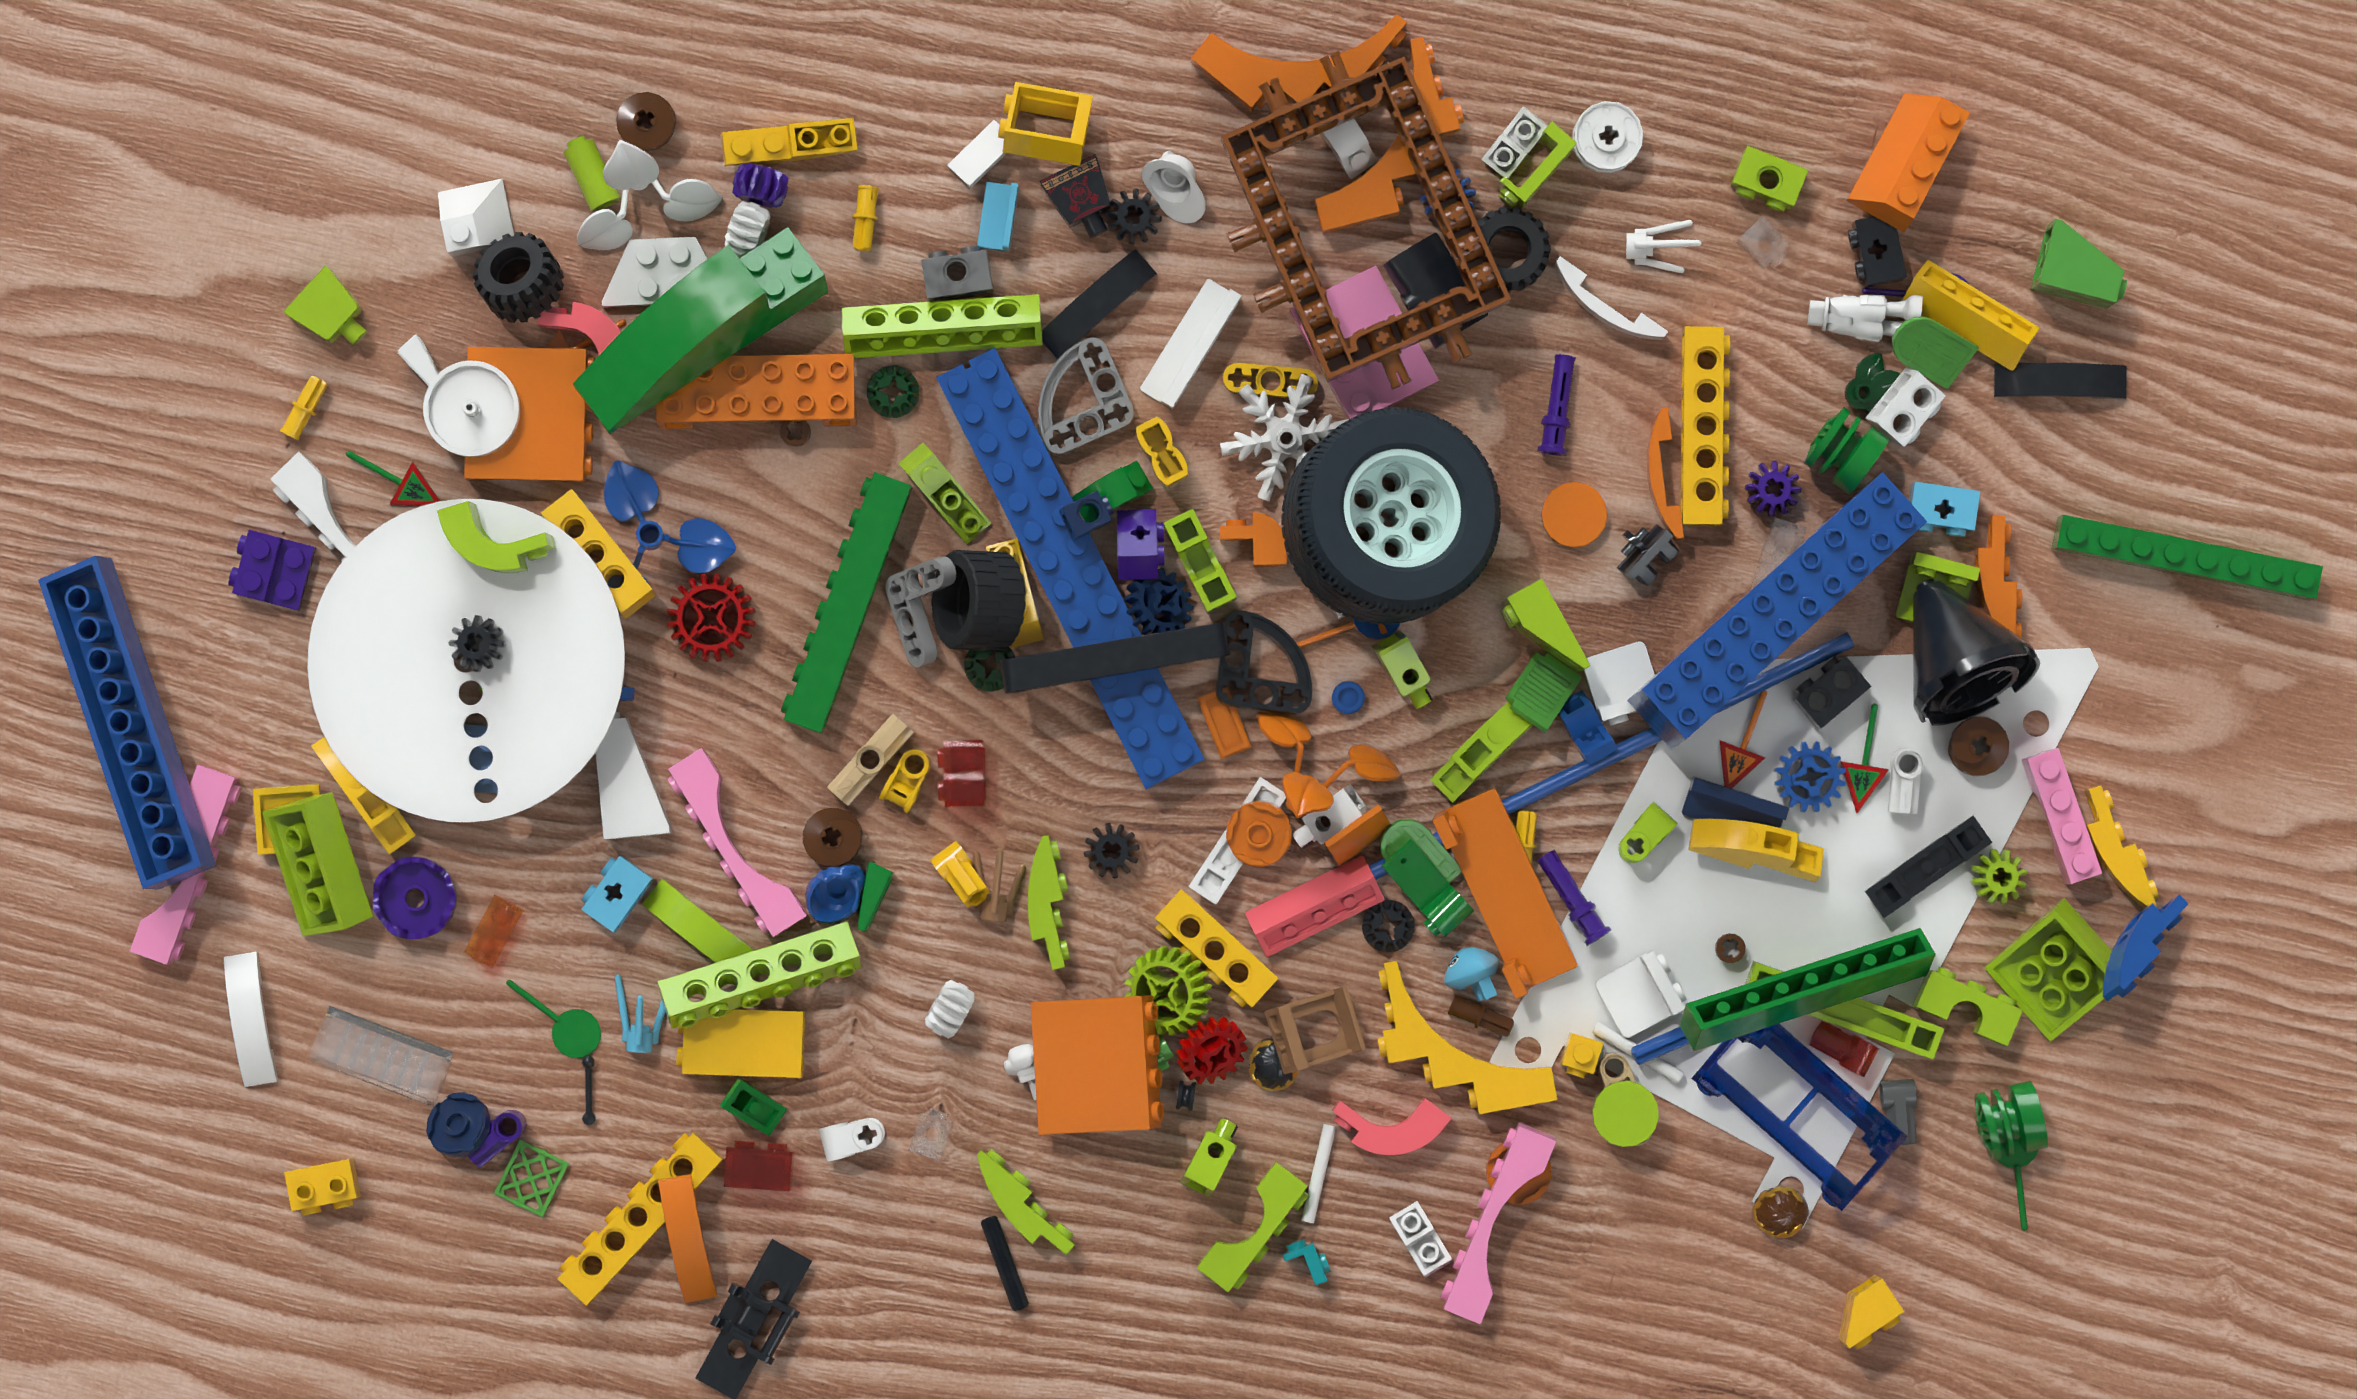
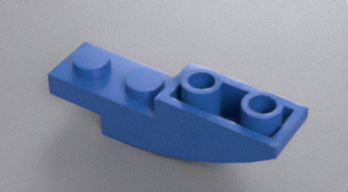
[2103,894,2188,1001]

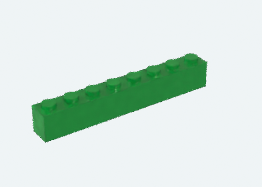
[781,472,913,734]
[2051,515,2323,601]
[1679,928,1936,1051]

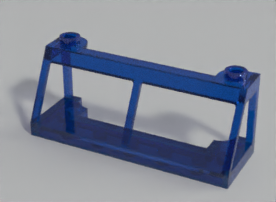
[1691,1024,1908,1211]

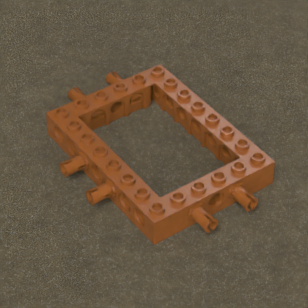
[1221,51,1511,389]

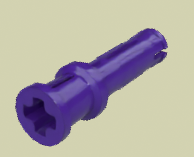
[1537,354,1576,456]
[1537,849,1612,946]

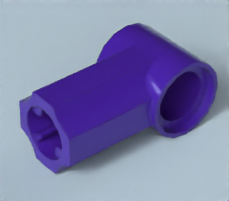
[468,1110,527,1168]

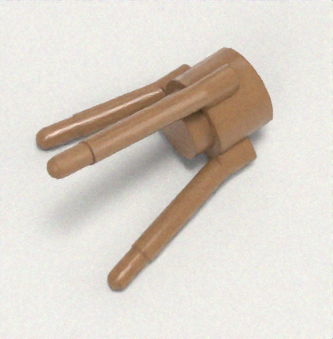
[973,848,1026,922]

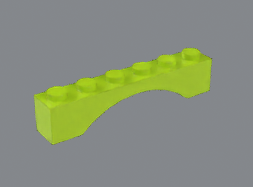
[1745,961,1944,1060]

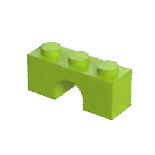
[1163,509,1237,614]
[1912,967,2023,1047]

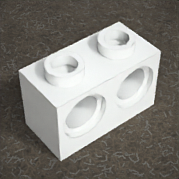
[1865,367,1945,447]

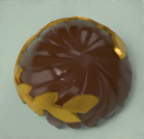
[1752,1186,1809,1238]

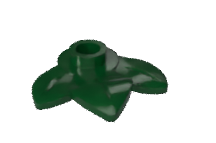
[1845,353,1900,413]

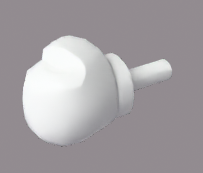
[1004,1044,1036,1100]

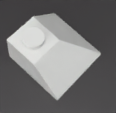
[438,179,514,257]

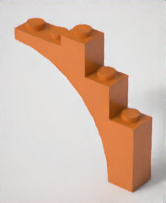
[1191,14,1407,112]
[1314,36,1464,235]

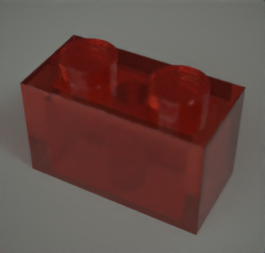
[723,1140,795,1192]

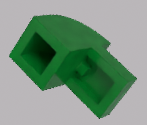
[1071,460,1153,522]

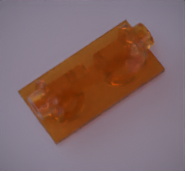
[463,895,524,968]

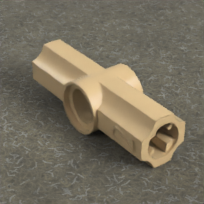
[827,714,914,806]

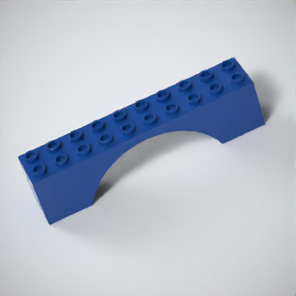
[1627,472,1927,750]

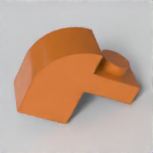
[1220,512,1287,567]

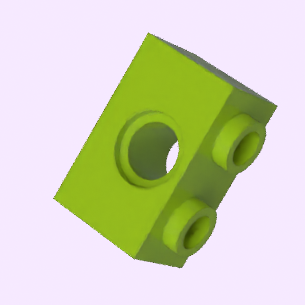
[1730,145,1808,212]

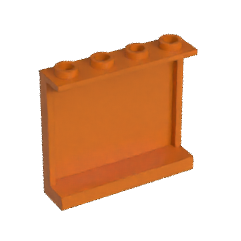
[464,347,595,483]
[1030,995,1164,1135]

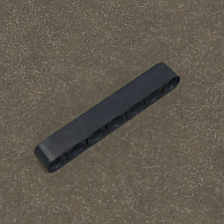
[999,622,1231,694]

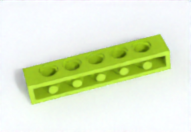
[842,294,1043,358]
[657,922,861,1029]

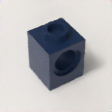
[1059,490,1113,541]

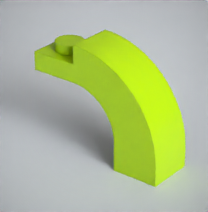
[437,501,556,573]

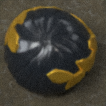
[1249,1036,1299,1092]

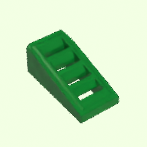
[858,861,895,932]

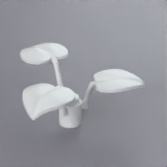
[577,140,722,250]

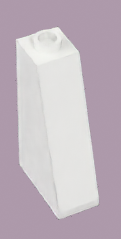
[596,712,672,840]

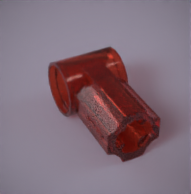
[1808,1020,1880,1078]

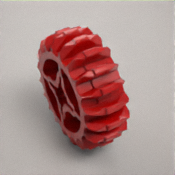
[667,573,756,662]

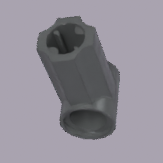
[1880,1079,1917,1146]

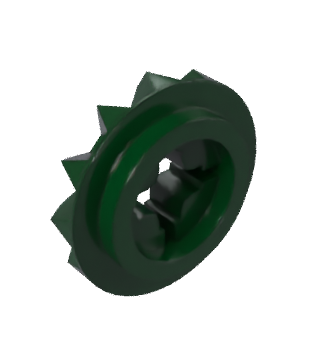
[866,365,919,418]
[964,647,1015,692]

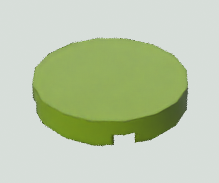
[1592,1080,1659,1147]

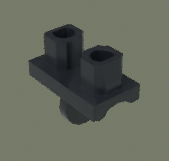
[1617,524,1679,586]

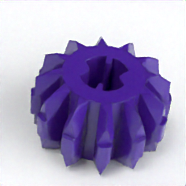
[732,163,789,208]
[1745,461,1802,517]

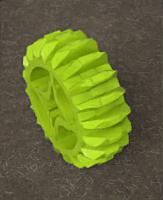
[1124,946,1212,1036]

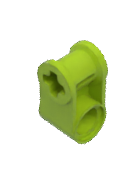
[1618,801,1678,864]

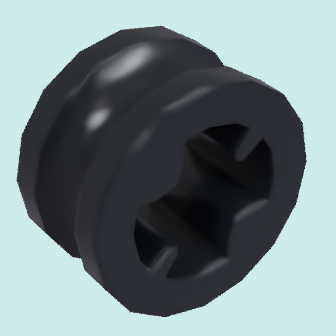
[1176,1080,1196,1111]

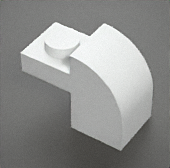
[1320,119,1378,179]

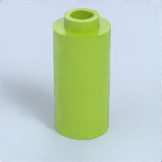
[563,136,621,212]

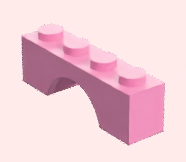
[2021,748,2102,884]

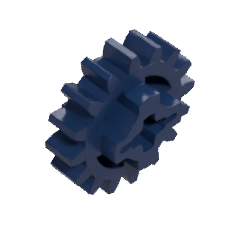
[1124,567,1194,635]

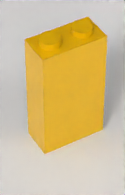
[676,1009,806,1078]

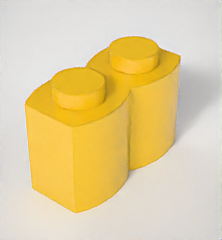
[1136,417,1188,488]

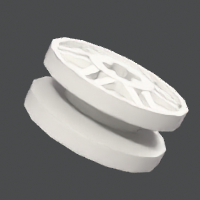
[1572,101,1643,174]

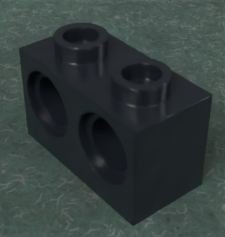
[1792,656,1872,730]

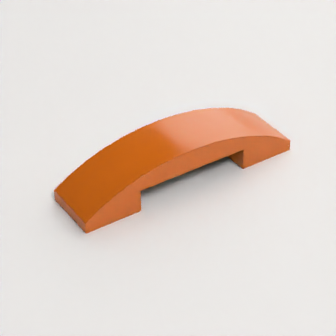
[1646,407,1684,541]
[658,1174,718,1303]

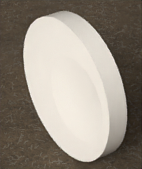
[423,361,520,457]

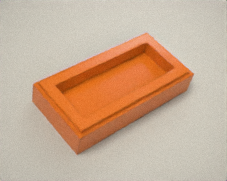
[1197,686,1252,760]

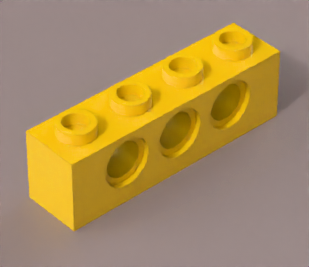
[541,489,656,620]
[1155,889,1279,1008]

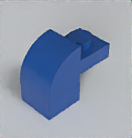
[1558,690,1618,765]

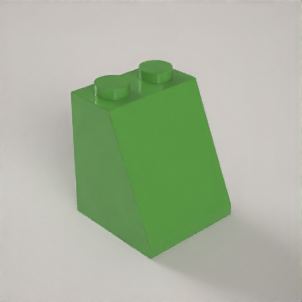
[2030,219,2127,309]

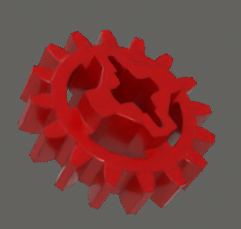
[1176,1016,1248,1084]

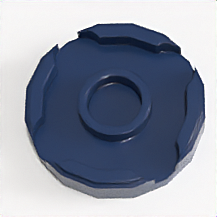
[426,1092,491,1158]

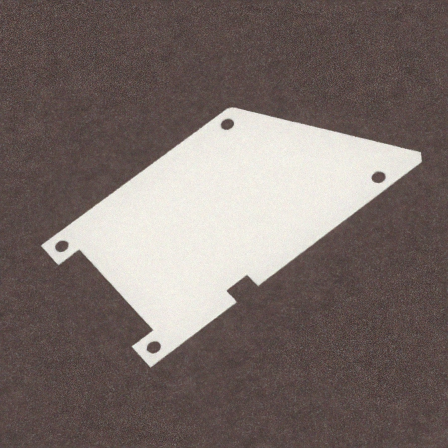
[1489,648,2099,1229]

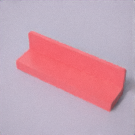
[1245,856,1385,958]

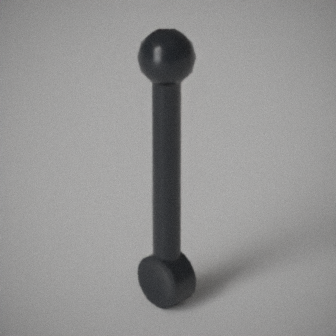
[582,1056,596,1125]

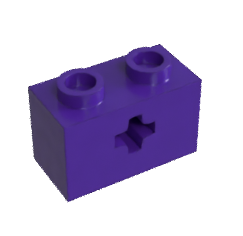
[1117,509,1165,580]

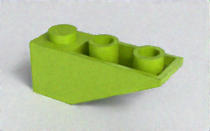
[898,443,991,544]

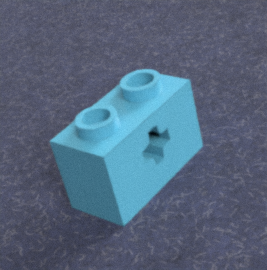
[1909,482,1980,537]
[581,856,654,933]

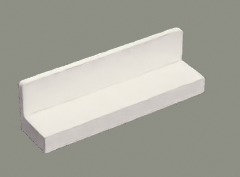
[1140,279,1242,410]

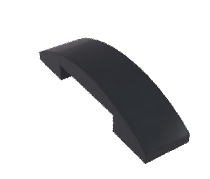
[1042,249,1157,359]
[1994,363,2127,399]
[1864,815,1993,918]

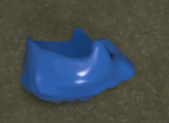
[805,864,865,924]

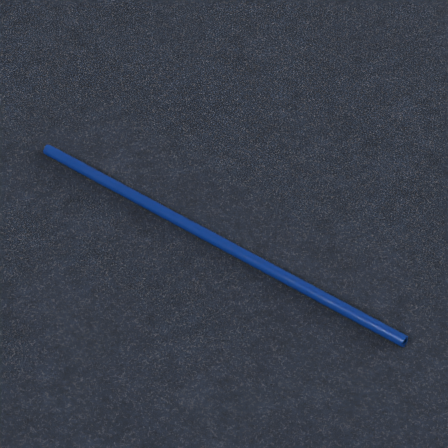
[1368,632,1854,880]

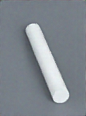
[1592,1022,1684,1084]
[1301,1124,1336,1223]

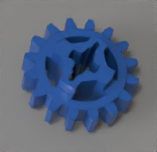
[1774,741,1846,813]

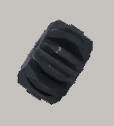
[1106,188,1162,245]
[448,615,506,672]
[1084,823,1140,879]

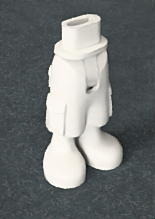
[1807,295,1923,342]

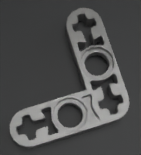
[885,556,956,667]

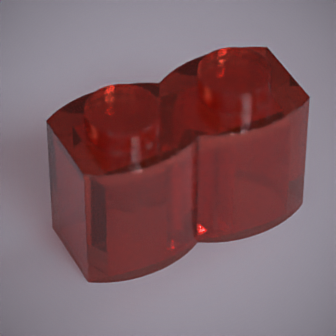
[937,740,986,808]

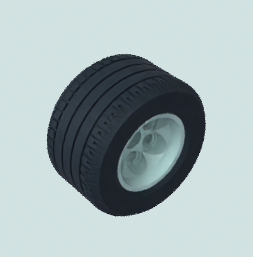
[1281,407,1501,625]

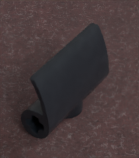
[1383,233,1488,349]

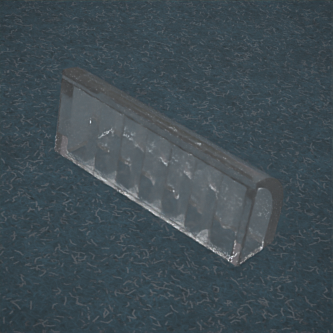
[309,1006,453,1107]

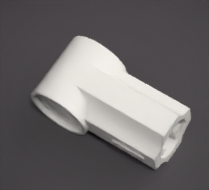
[1888,748,1924,814]

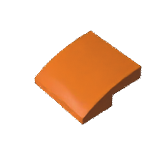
[1324,805,1391,866]

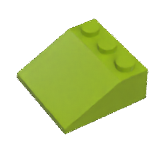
[1500,579,1591,673]
[1984,898,2112,1042]

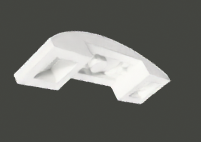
[1555,256,1668,340]
[1188,777,1286,905]
[224,952,278,1087]

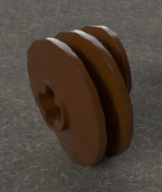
[616,92,676,152]
[1948,717,2009,776]
[803,808,862,867]

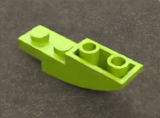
[1430,701,1533,803]
[1028,835,1070,970]
[977,1149,1075,1255]

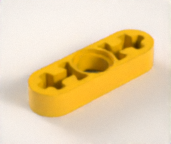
[1223,363,1318,398]

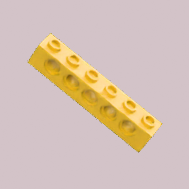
[1680,326,1730,527]
[557,1132,725,1306]

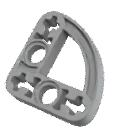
[1038,337,1134,454]

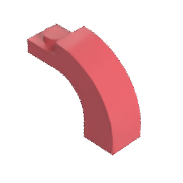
[537,302,621,355]
[1332,1098,1451,1155]

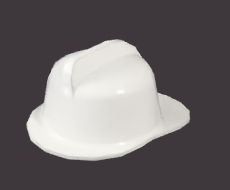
[1142,150,1206,223]

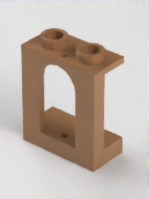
[1265,986,1366,1074]

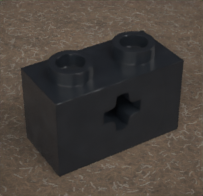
[1848,217,1907,288]

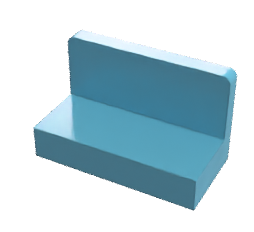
[977,182,1019,252]

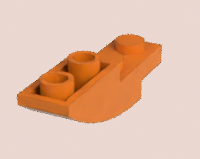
[1974,515,2023,638]

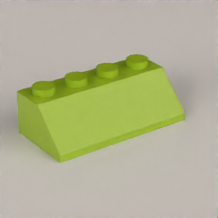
[262,792,373,937]

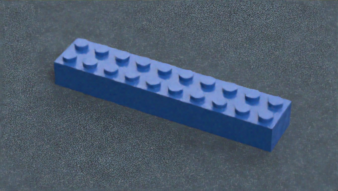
[38,556,217,890]

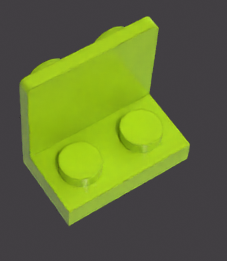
[1896,552,1981,622]

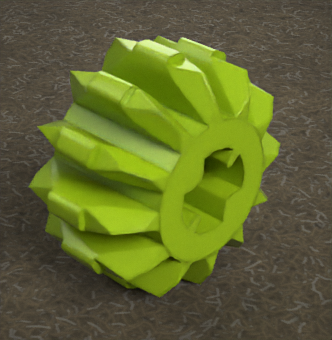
[1970,849,2027,905]

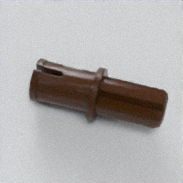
[1447,994,1514,1037]

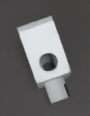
[1292,784,1369,850]

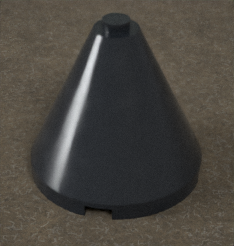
[1913,579,2040,726]

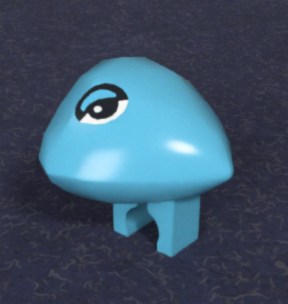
[1444,947,1500,1001]

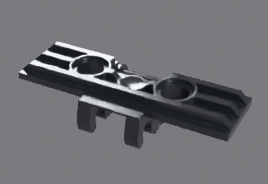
[695,1239,812,1399]

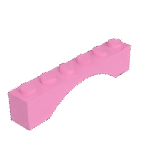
[667,748,808,937]
[130,765,241,965]
[1440,1122,1556,1324]

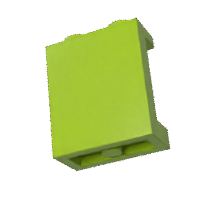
[1497,121,1577,210]

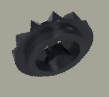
[1362,900,1415,952]

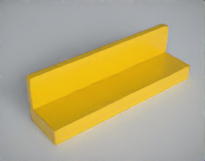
[1902,260,2040,371]

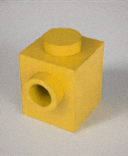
[1560,1032,1603,1078]

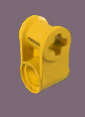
[879,749,931,814]

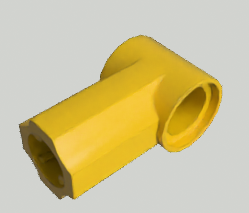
[930,840,990,908]

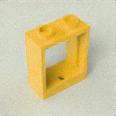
[998,82,1093,166]

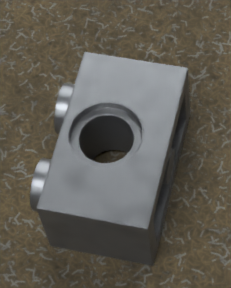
[921,246,993,302]

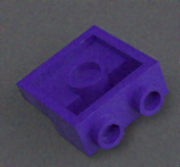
[228,530,316,611]

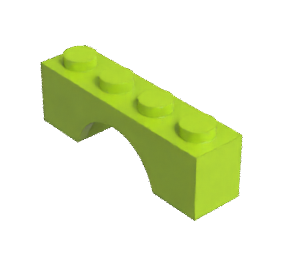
[1197,1161,1309,1292]

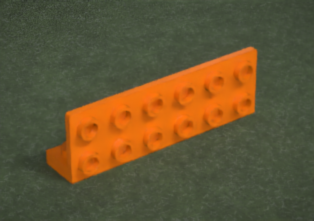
[656,354,857,430]
[1432,788,1578,999]

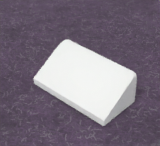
[947,120,1007,189]

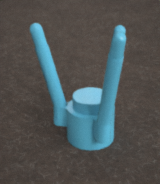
[615,974,666,1053]

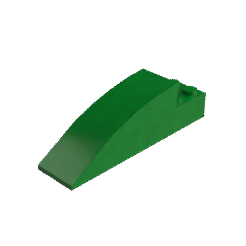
[573,227,829,434]

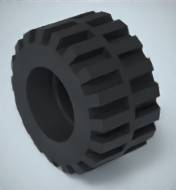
[1478,207,1551,293]
[473,232,564,323]

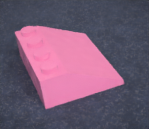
[1290,266,1439,419]

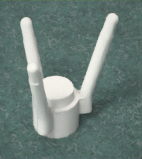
[1626,220,1701,273]

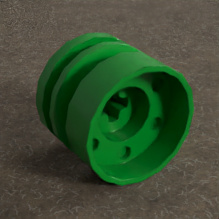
[1803,407,1890,495]
[1974,1081,2048,1161]

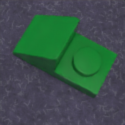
[720,1078,787,1136]

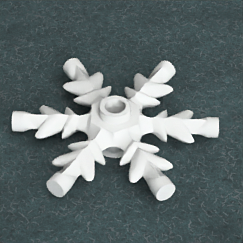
[1220,374,1349,501]

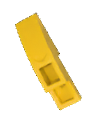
[720,118,858,167]
[311,736,416,854]
[2084,785,2159,908]
[1688,819,1824,882]

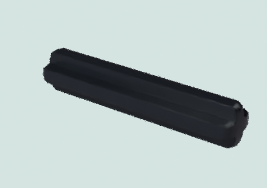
[981,1216,1029,1311]

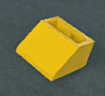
[1838,1275,1904,1350]

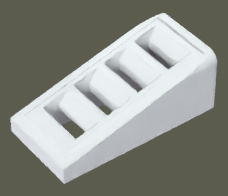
[397,334,439,386]

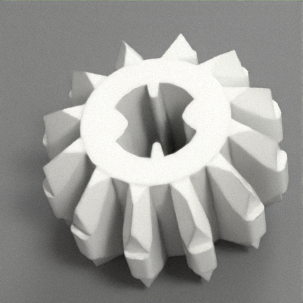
[724,201,771,257]
[925,980,975,1039]

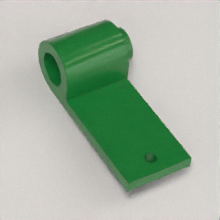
[1381,839,1474,937]

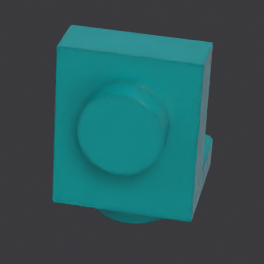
[1282,1239,1331,1286]

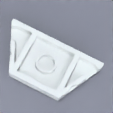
[602,237,707,308]

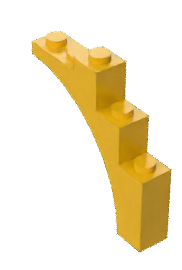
[1377,960,1557,1114]

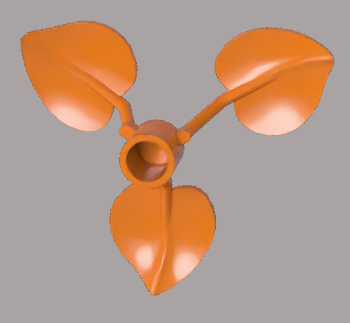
[1256,711,1401,818]

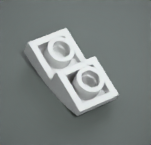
[1481,106,1548,179]
[1389,1201,1453,1278]

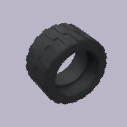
[931,550,1026,651]

